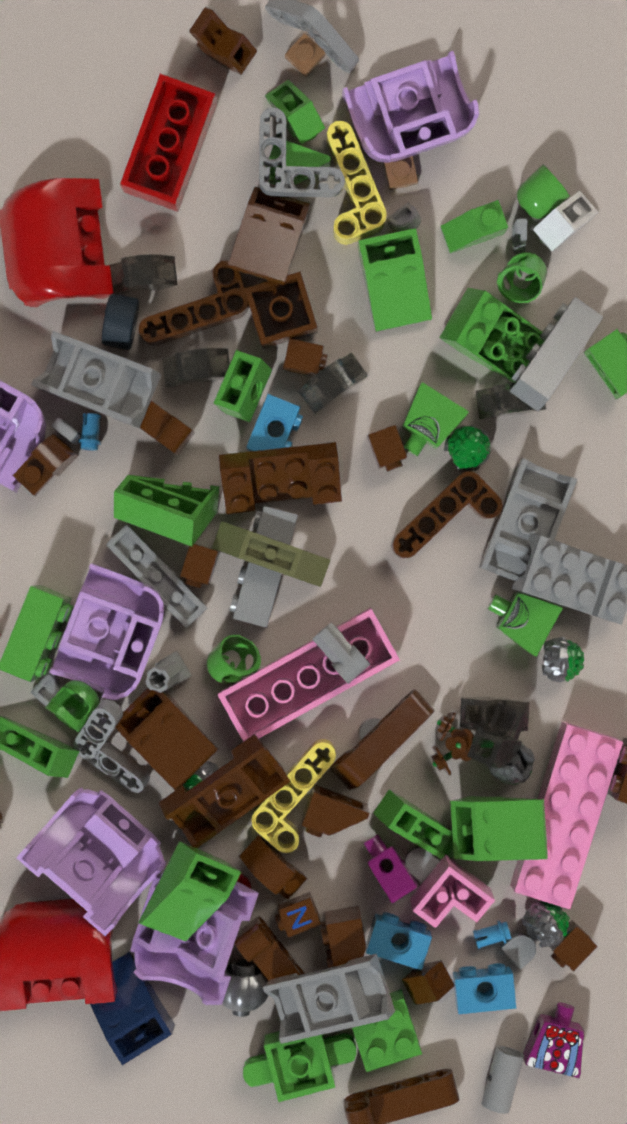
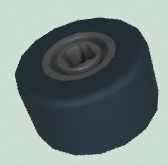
[102,294,139,350]

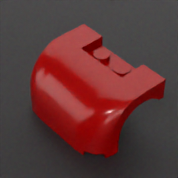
[0,178,113,307]
[0,899,117,1011]

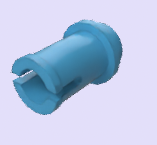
[78,413,101,451]
[473,920,512,949]

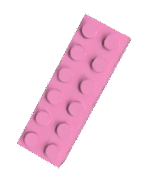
[217,608,400,742]
[510,721,623,909]

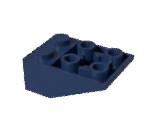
[90,951,175,1065]

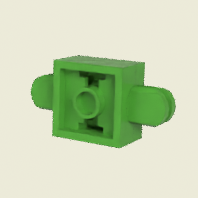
[243,1031,356,1102]

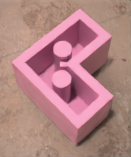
[410,854,495,928]

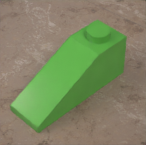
[0,715,79,778]
[373,789,454,859]

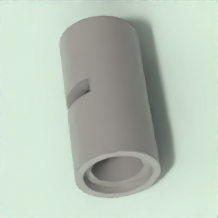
[481,1046,524,1114]

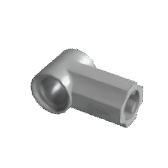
[312,622,371,684]
[145,651,192,693]

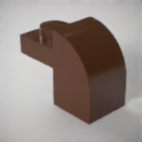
[189,7,257,75]
[12,434,78,496]
[239,835,308,899]

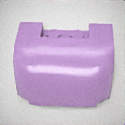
[342,51,479,163]
[0,381,46,493]
[49,563,164,700]
[17,787,167,936]
[130,870,259,1005]

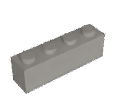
[509,297,603,411]
[230,506,298,628]

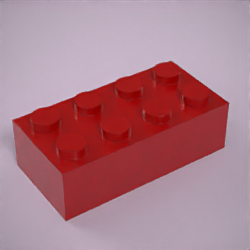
[120,73,217,212]

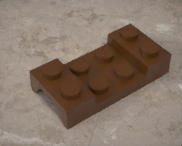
[219,442,342,514]
[158,734,291,848]

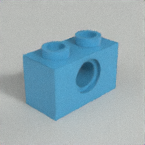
[246,394,303,451]
[366,912,432,970]
[452,963,517,1014]

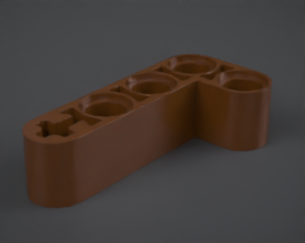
[139,260,249,346]
[140,401,195,456]
[391,471,503,558]
[329,689,435,790]
[235,916,305,981]
[344,1069,460,1124]

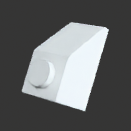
[533,191,598,251]

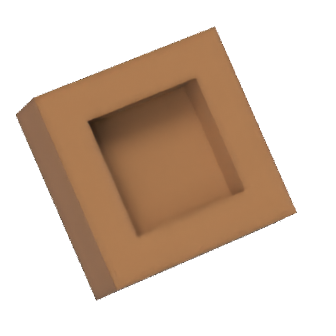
[285,33,326,77]
[383,156,418,190]

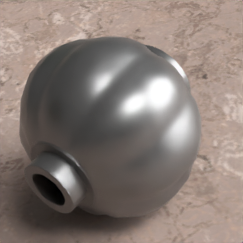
[222,959,269,1017]

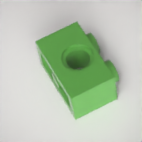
[213,350,272,422]

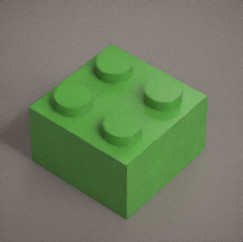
[352,989,422,1072]

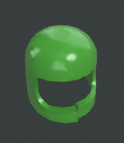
[517,164,570,219]
[497,252,547,303]
[207,635,261,684]
[45,680,99,732]

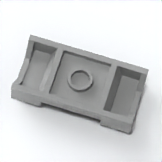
[31,331,162,428]
[479,459,577,581]
[512,533,627,625]
[263,954,395,1044]

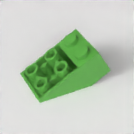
[357,228,432,332]
[439,288,544,383]
[450,796,548,861]
[138,841,241,941]

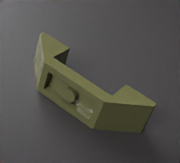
[212,521,330,587]

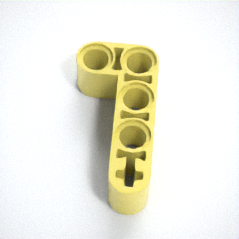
[327,121,387,245]
[251,739,336,853]

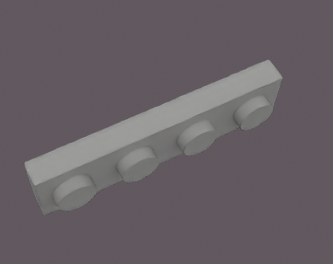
[106,525,208,628]

